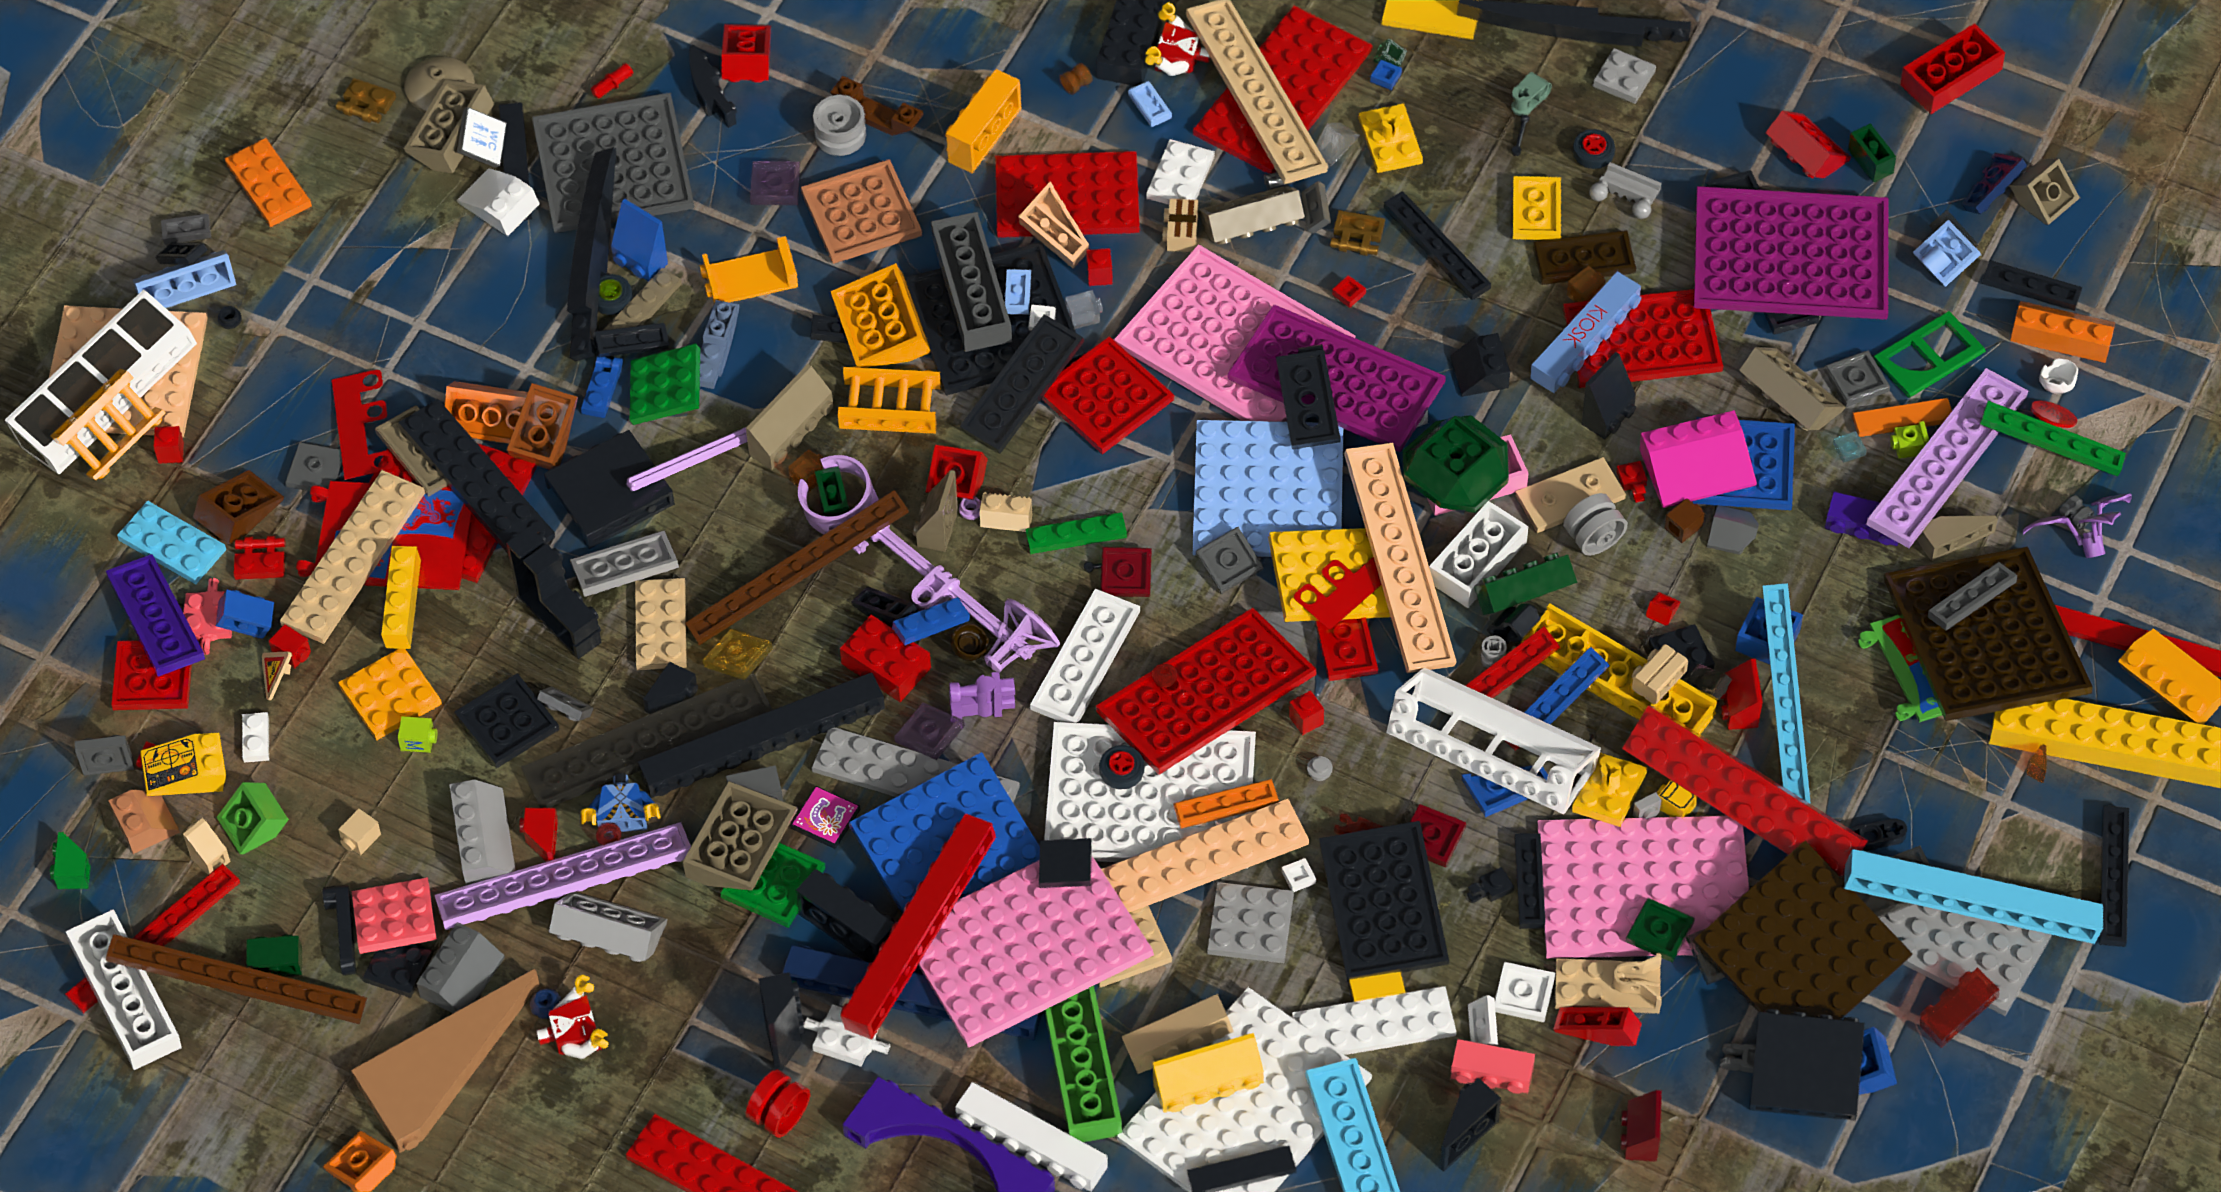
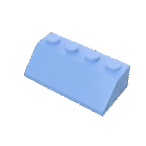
[133,250,236,308]

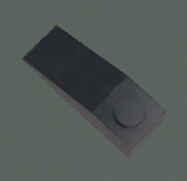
[851,586,918,628]

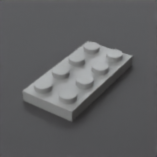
[570,531,679,597]

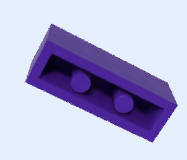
[1825,492,1898,546]

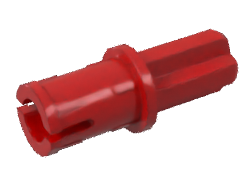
[590,63,633,99]

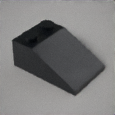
[1582,352,1636,440]
[1440,1078,1501,1172]

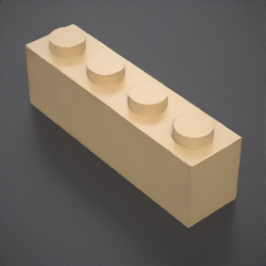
[1122,994,1234,1074]

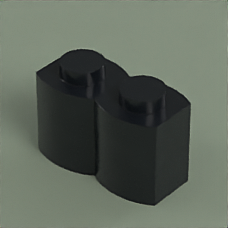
[1487,603,1541,644]

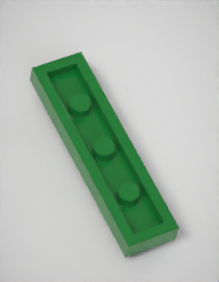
[1025,512,1127,554]

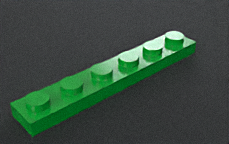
[1980,401,2126,477]

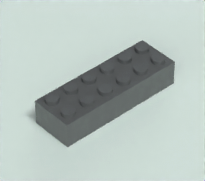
[931,212,1012,352]

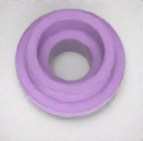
[959,497,981,520]

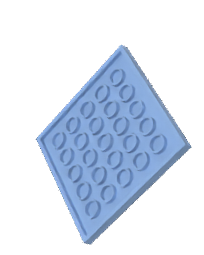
[1193,420,1343,557]

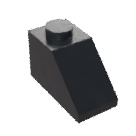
[643,662,698,714]

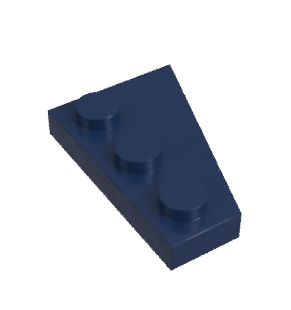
[1962,153,2027,214]

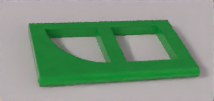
[1874,311,1986,398]

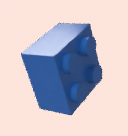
[1735,597,1803,664]

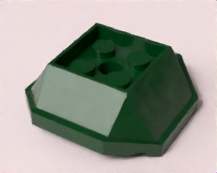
[1402,415,1509,513]

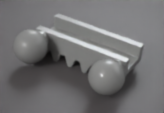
[1589,162,1661,219]

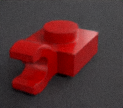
[1616,461,1647,503]

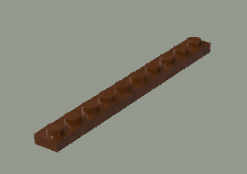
[685,490,909,645]
[106,934,367,1024]

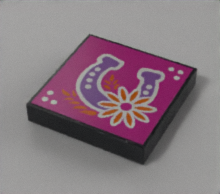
[791,786,860,849]

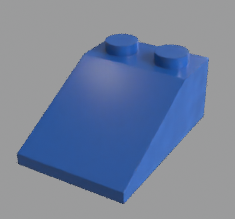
[611,199,668,282]
[1859,1027,1897,1095]

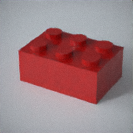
[840,615,931,702]

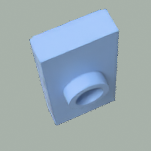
[1128,81,1172,127]

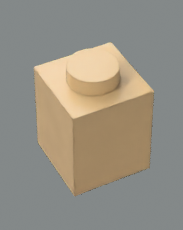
[338,809,381,855]

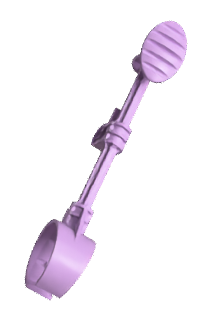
[798,455,1060,672]

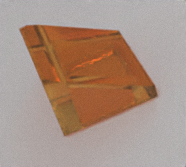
[2027,744,2047,783]

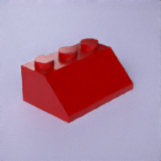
[1766,111,1851,178]

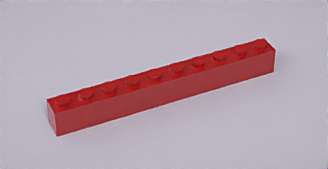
[840,813,996,1040]

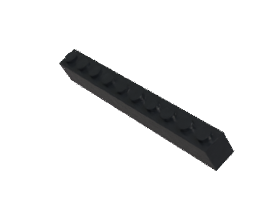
[638,672,885,798]

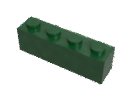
[1474,552,1578,615]

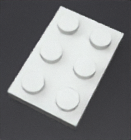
[1147,139,1214,205]

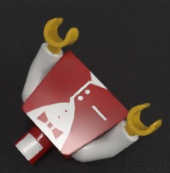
[1145,3,1211,76]
[536,975,608,1059]

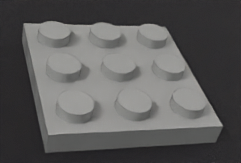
[1208,882,1294,963]

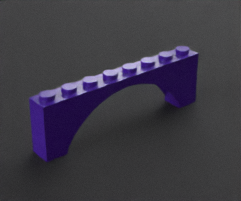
[843,1077,1055,1192]

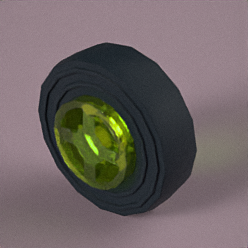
[598,274,633,315]

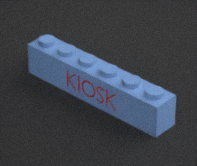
[1530,271,1641,393]

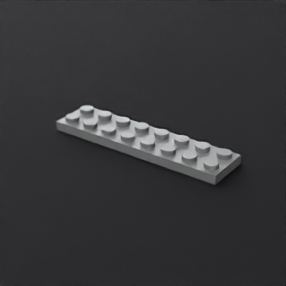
[812,727,1020,802]

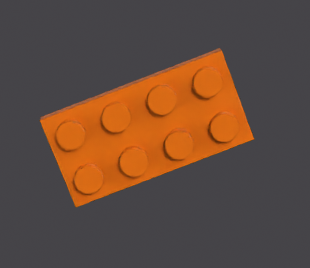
[225,138,312,227]

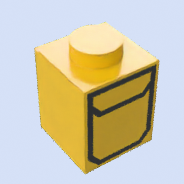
[1657,780,1697,818]

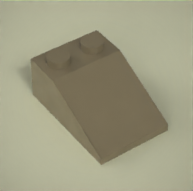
[913,470,958,552]

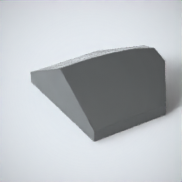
[1707,505,1759,555]

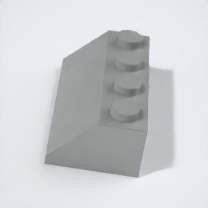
[449,780,516,886]
[549,892,667,962]

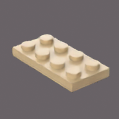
[635,578,687,670]

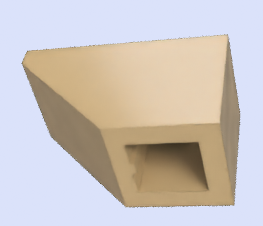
[183,818,230,875]

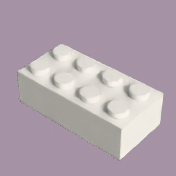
[1429,501,1528,608]

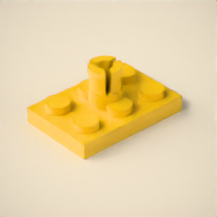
[1358,103,1423,173]
[1572,753,1647,827]

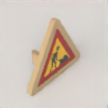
[262,652,292,700]

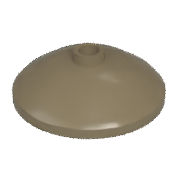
[405,56,475,113]

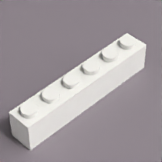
[956,1082,1108,1192]

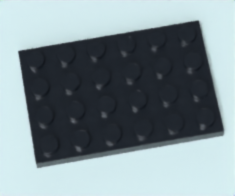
[1319,821,1449,982]

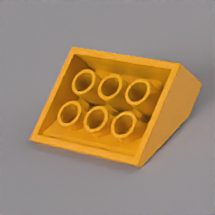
[830,263,931,368]

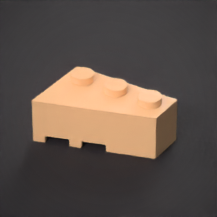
[1019,181,1089,269]

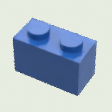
[215,590,274,639]

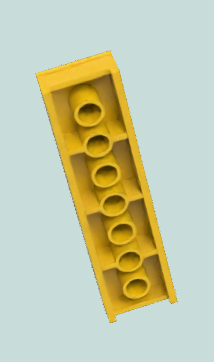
[1522,603,1717,735]

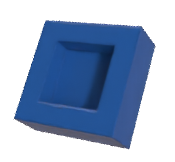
[1370,60,1402,90]

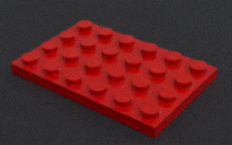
[995,151,1140,238]
[1563,289,1723,388]

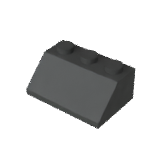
[417,922,505,1013]

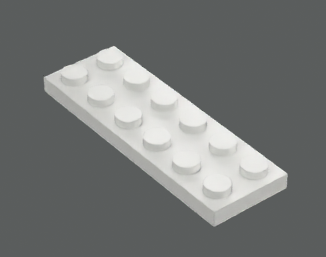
[1030,589,1140,723]
[1292,986,1456,1055]

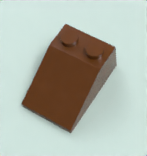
[193,470,284,545]

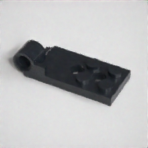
[1276,344,1340,450]

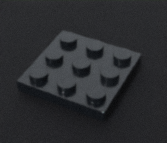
[454,673,560,769]

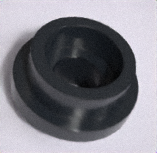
[217,306,242,329]

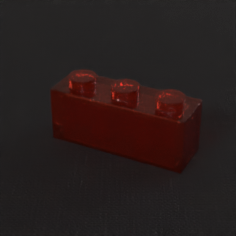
[1920,967,2000,1048]

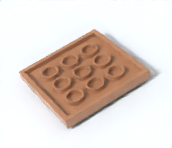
[801,159,922,264]

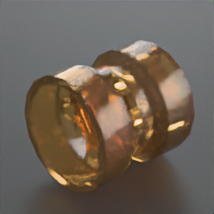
[1060,63,1092,95]

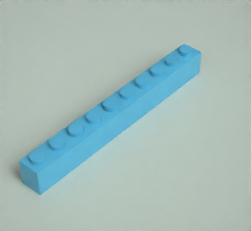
[1844,849,2103,944]

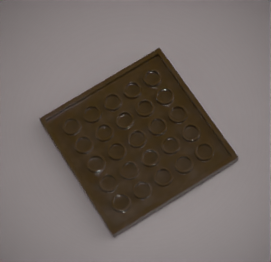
[1692,841,1913,1020]

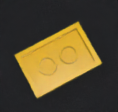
[1513,176,1561,240]

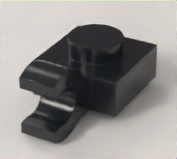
[1467,867,1514,903]

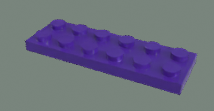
[106,554,205,677]

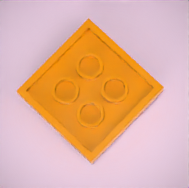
[338,649,442,741]

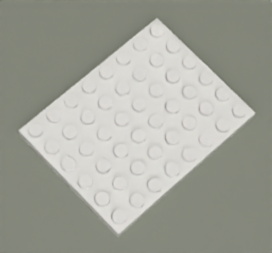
[1044,722,1256,869]
[1117,987,1372,1192]

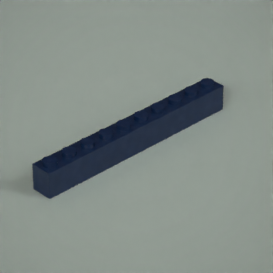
[783,945,1043,1041]

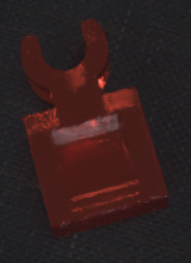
[1334,813,1383,835]

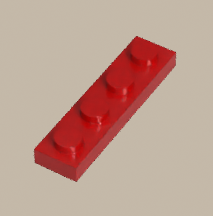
[1465,626,1560,698]

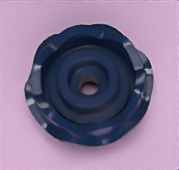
[530,988,562,1019]

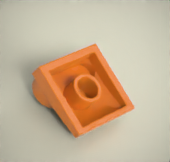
[323,1131,396,1192]

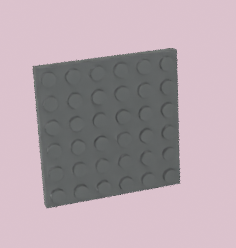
[532,93,695,233]

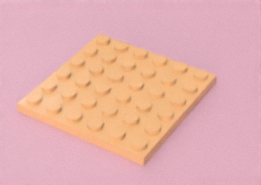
[39,306,208,437]

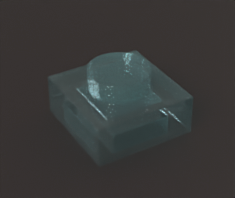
[1833,431,1867,463]

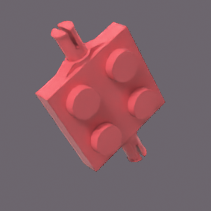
[183,578,232,655]

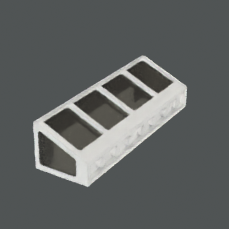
[5,289,197,474]

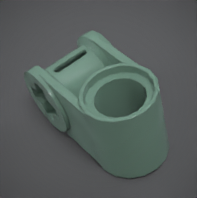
[1511,72,1552,116]

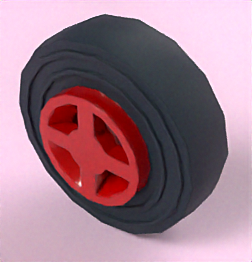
[1573,129,1615,169]
[1099,745,1145,790]

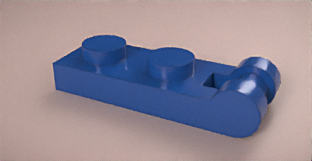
[581,356,623,418]

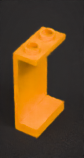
[699,236,798,304]

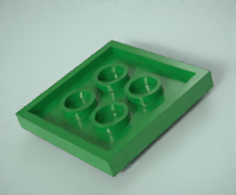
[629,344,700,425]
[720,843,826,928]

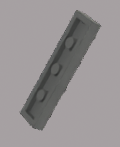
[1928,562,2017,630]

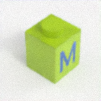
[398,716,438,753]

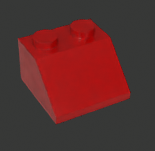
[925,445,988,500]
[1718,659,1763,730]

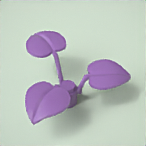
[2022,493,2132,558]

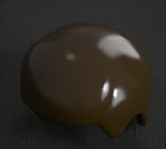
[951,624,989,661]

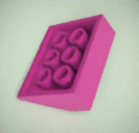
[1639,410,1757,508]

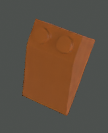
[507,383,578,470]

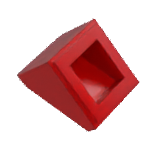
[1646,592,1681,626]

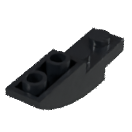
[689,44,737,128]

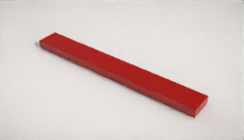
[2055,605,2221,677]
[65,863,240,1014]

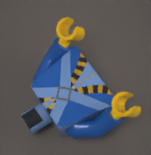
[581,773,661,834]

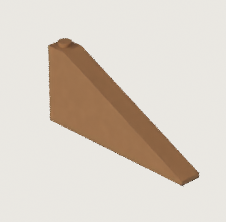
[351,969,540,1153]

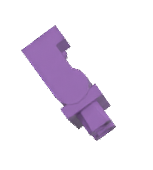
[949,672,1015,724]

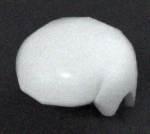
[2039,358,2079,394]

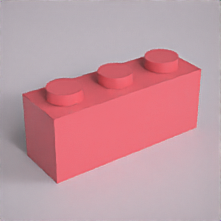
[1451,1039,1535,1094]

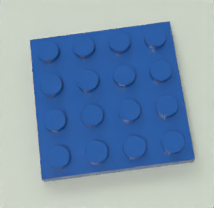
[1693,417,1795,510]

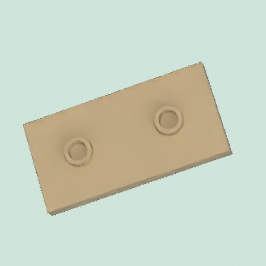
[1515,457,1626,533]

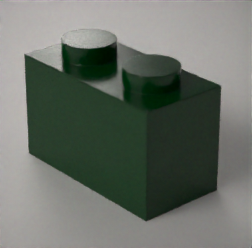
[1848,123,1897,183]
[815,466,849,517]
[246,934,302,976]

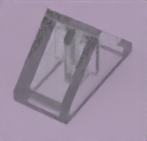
[1316,123,1359,167]

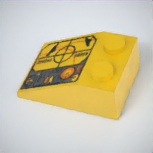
[140,733,226,796]

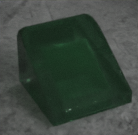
[1373,38,1407,67]

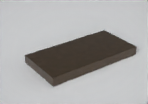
[1533,230,1636,285]

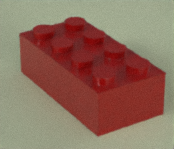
[1900,23,2005,114]

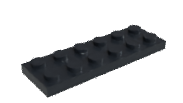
[960,314,1084,454]

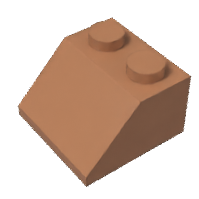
[108,790,180,854]

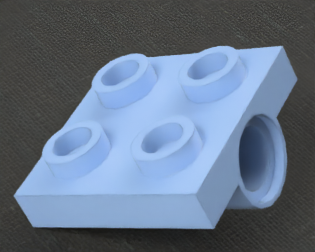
[1913,220,1981,287]

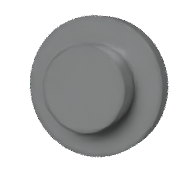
[1307,756,1333,781]

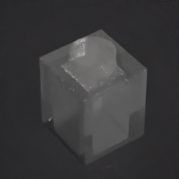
[1065,290,1103,329]

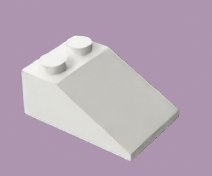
[457,168,539,236]

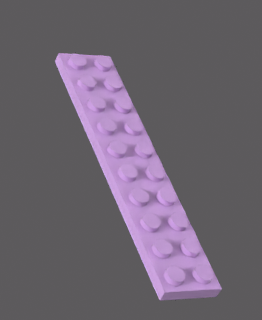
[1866,368,2028,548]
[434,822,691,930]

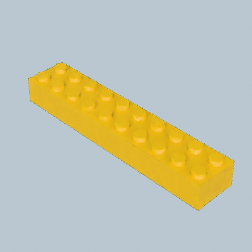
[1989,699,2221,788]

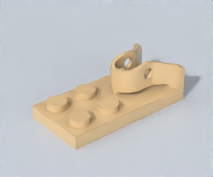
[1555,953,1661,1014]

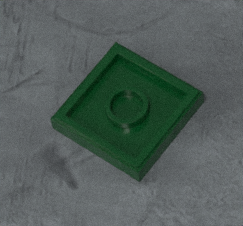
[1625,898,1695,963]

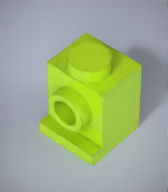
[1890,421,1929,459]

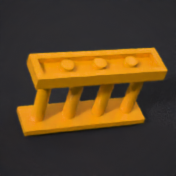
[838,366,941,434]
[50,369,166,480]

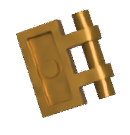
[336,78,396,123]
[1330,210,1385,256]

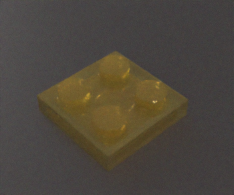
[702,629,773,680]

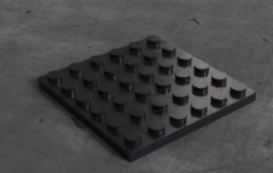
[905,242,1084,396]

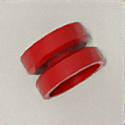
[746,1069,810,1138]

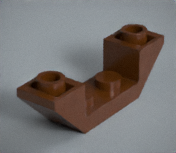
[831,76,923,136]

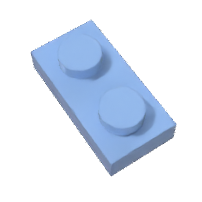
[1005,269,1031,315]

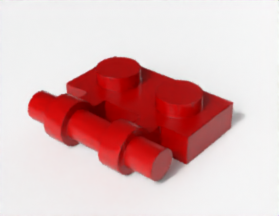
[234,536,286,580]

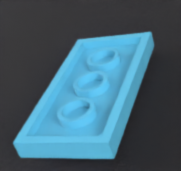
[117,501,226,584]

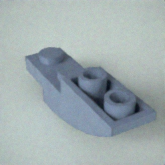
[700,300,739,389]

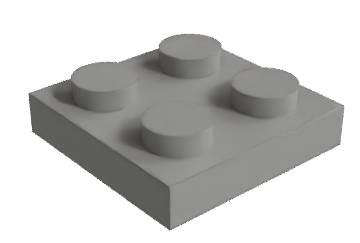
[1593,48,1656,104]

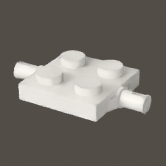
[804,1004,890,1067]

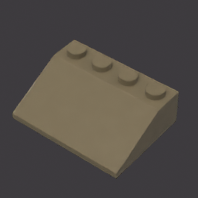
[683,782,798,890]

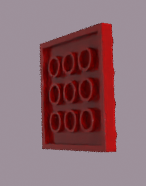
[1042,336,1174,454]

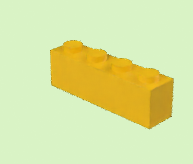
[381,546,421,649]

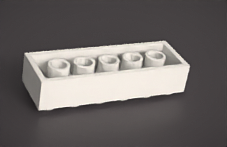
[66,909,182,1070]

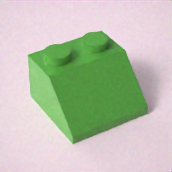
[217,782,289,854]

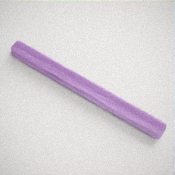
[627,427,747,491]

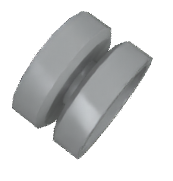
[813,95,866,156]
[1563,493,1628,556]

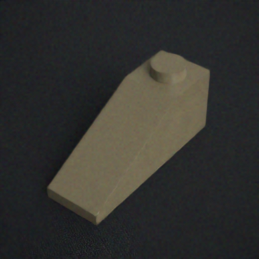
[1916,515,1998,561]

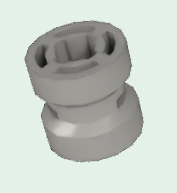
[1481,636,1507,669]

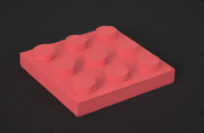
[351,877,437,954]

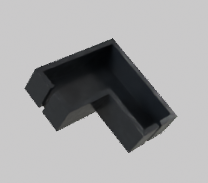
[506,526,602,659]

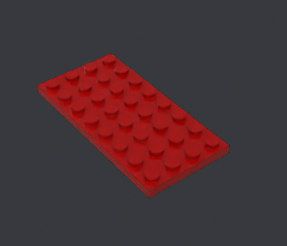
[1193,5,1373,174]
[1096,608,1316,775]

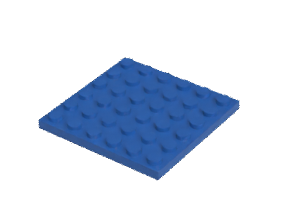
[849,752,1040,915]

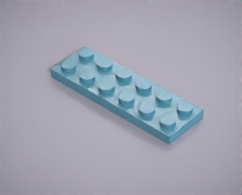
[1305,1058,1400,1192]

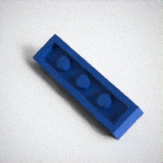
[1524,647,1609,724]

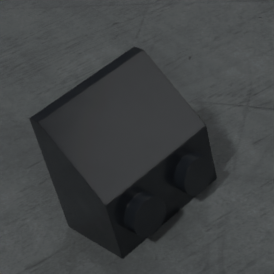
[1450,333,1510,397]

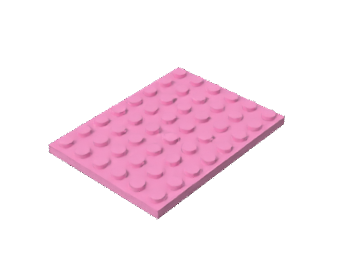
[1114,245,1355,422]
[1537,816,1749,958]
[918,856,1154,1048]

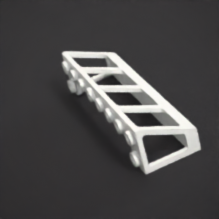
[1386,668,1601,814]

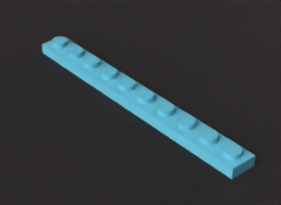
[1763,583,1811,804]

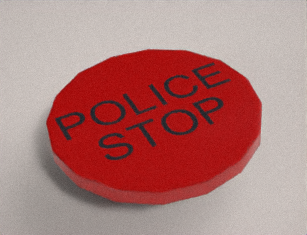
[2030,401,2077,428]

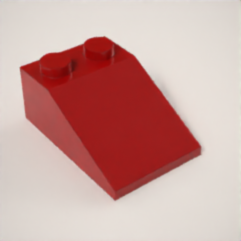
[722,24,771,82]

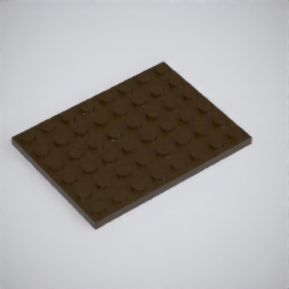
[1884,547,2093,721]

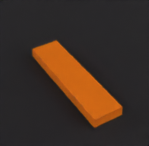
[1852,398,1952,437]
[1174,779,1279,829]

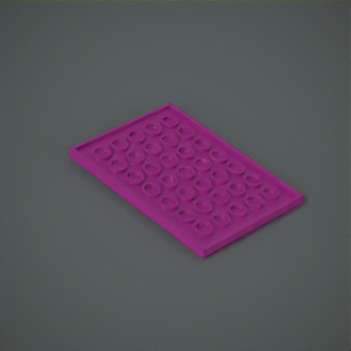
[1694,187,1888,320]

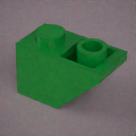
[50,832,91,889]

